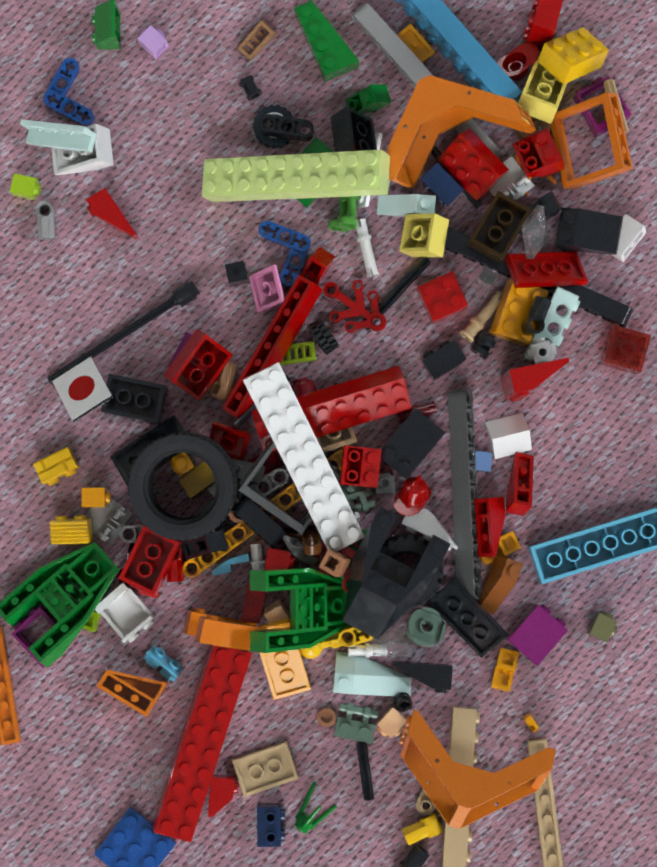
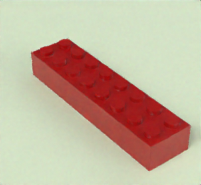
[251,366,412,451]

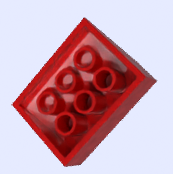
[501,358,569,402]

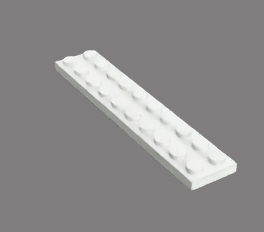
[243,362,364,551]

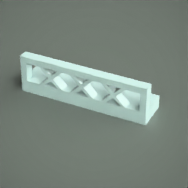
[20,119,96,152]

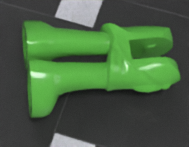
[328,196,360,232]

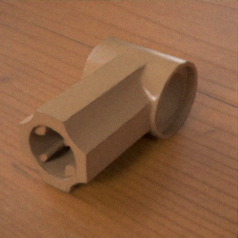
[210,363,238,402]

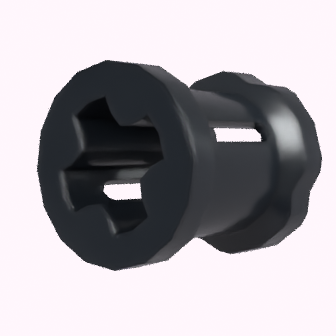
[239,75,262,101]

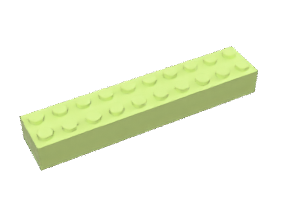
[202,150,390,202]

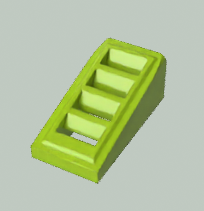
[280,341,316,366]

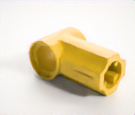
[402,812,444,845]

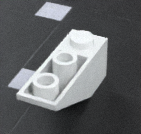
[402,508,458,550]

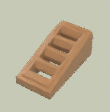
[237,19,277,61]

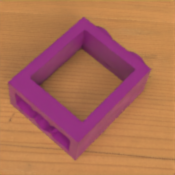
[573,76,632,138]
[12,606,74,668]

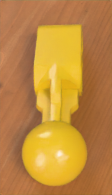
[300,625,373,659]

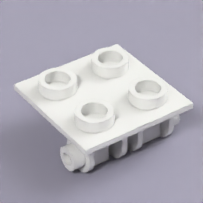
[490,156,534,200]

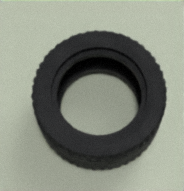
[127,432,238,541]

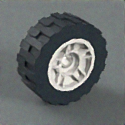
[253,105,294,149]

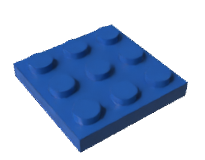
[94,807,177,867]

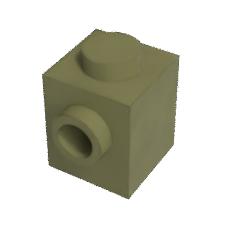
[587,611,618,643]

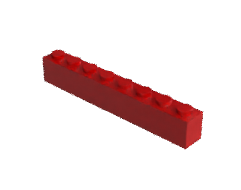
[222,275,323,423]

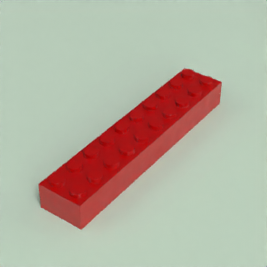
[152,645,252,842]

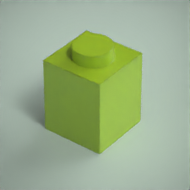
[10,173,41,200]

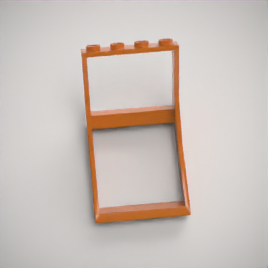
[386,75,536,189]
[399,710,556,829]

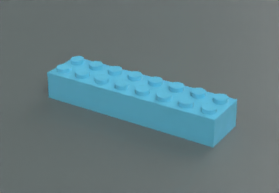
[527,507,657,584]

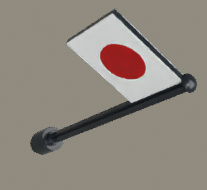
[47,281,200,422]

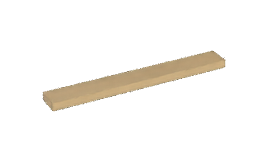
[527,738,563,867]

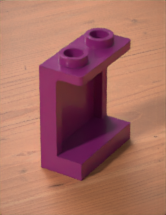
[506,604,568,666]

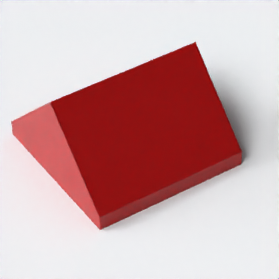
[209,421,252,461]

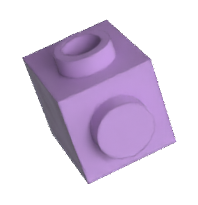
[137,25,169,59]

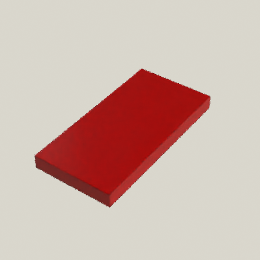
[505,251,588,288]

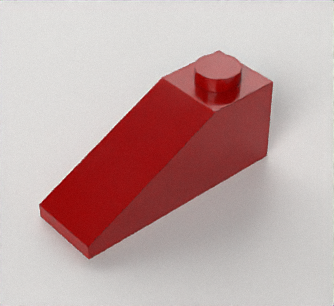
[86,187,139,240]
[505,452,534,516]
[474,497,505,557]

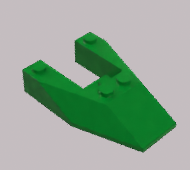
[0,542,119,668]
[250,568,349,653]

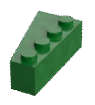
[294,0,359,82]

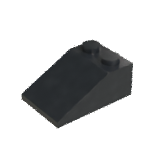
[555,208,623,255]
[381,408,446,480]

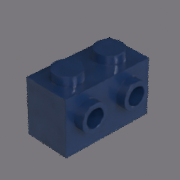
[421,162,465,206]
[257,803,285,847]

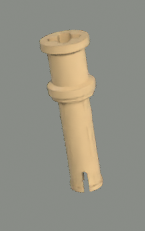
[459,291,502,343]

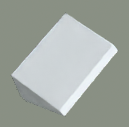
[485,413,532,459]

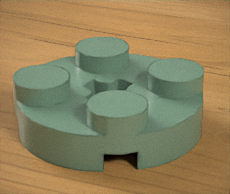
[406,607,446,647]

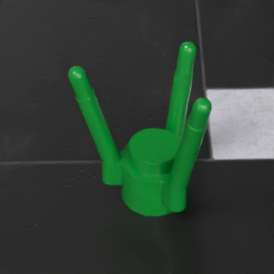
[294,782,337,834]

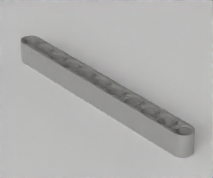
[351,3,502,157]

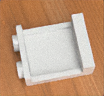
[95,582,155,643]

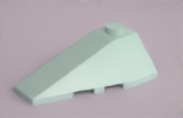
[333,652,412,696]

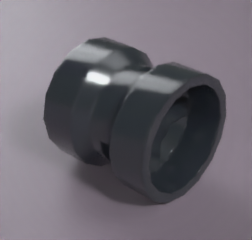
[470,333,496,359]

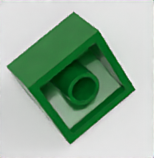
[92,0,121,50]

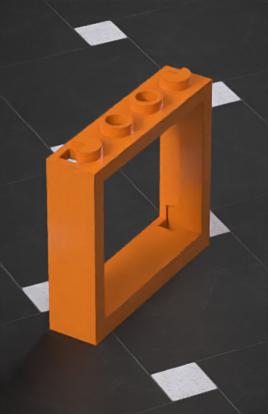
[550,92,633,190]

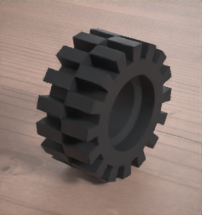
[307,318,339,355]

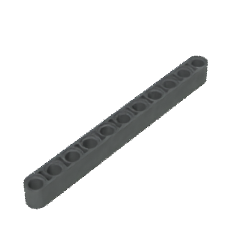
[448,389,482,600]

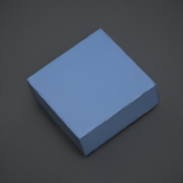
[475,451,493,472]

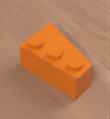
[96,670,168,717]

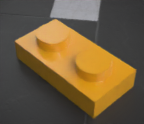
[397,23,435,63]

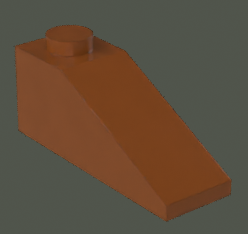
[478,554,523,615]

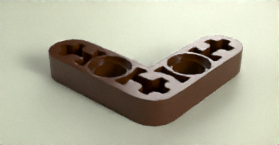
[265,525,322,555]

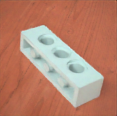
[524,286,580,364]

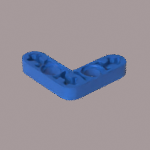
[43,58,94,126]
[258,221,311,288]

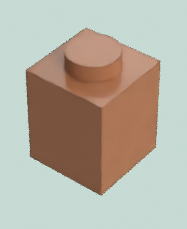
[319,550,351,577]

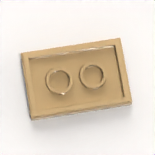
[232,741,299,797]

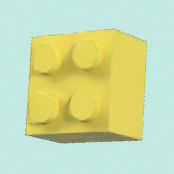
[399,213,449,258]

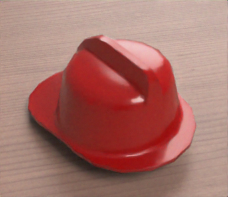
[497,43,539,81]
[393,475,431,516]

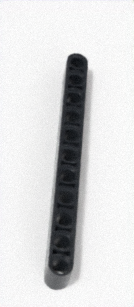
[445,227,633,328]

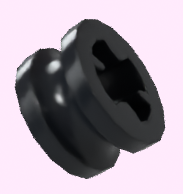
[393,692,413,712]

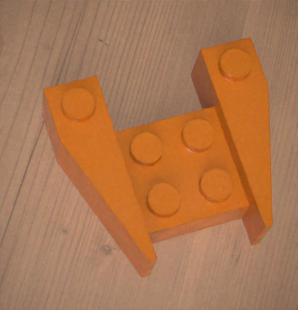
[183,607,266,651]

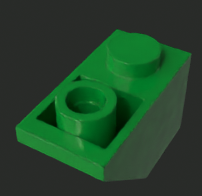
[345,84,391,114]

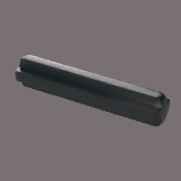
[356,742,374,801]

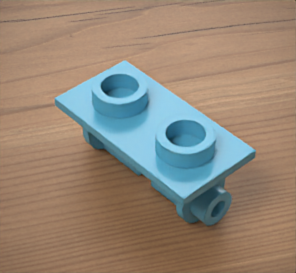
[143,645,184,682]

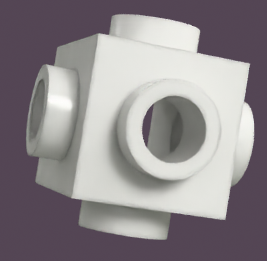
[528,337,557,364]

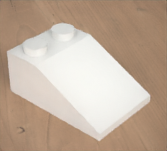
[51,124,114,175]

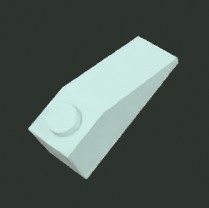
[377,194,436,217]

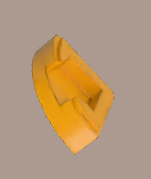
[523,713,539,732]

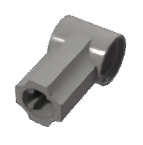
[35,201,56,240]

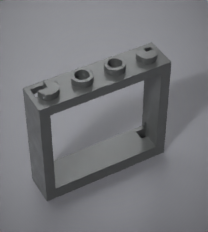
[238,439,341,534]

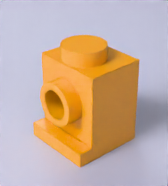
[170,453,196,478]

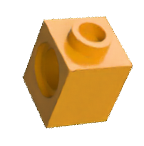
[82,487,111,507]

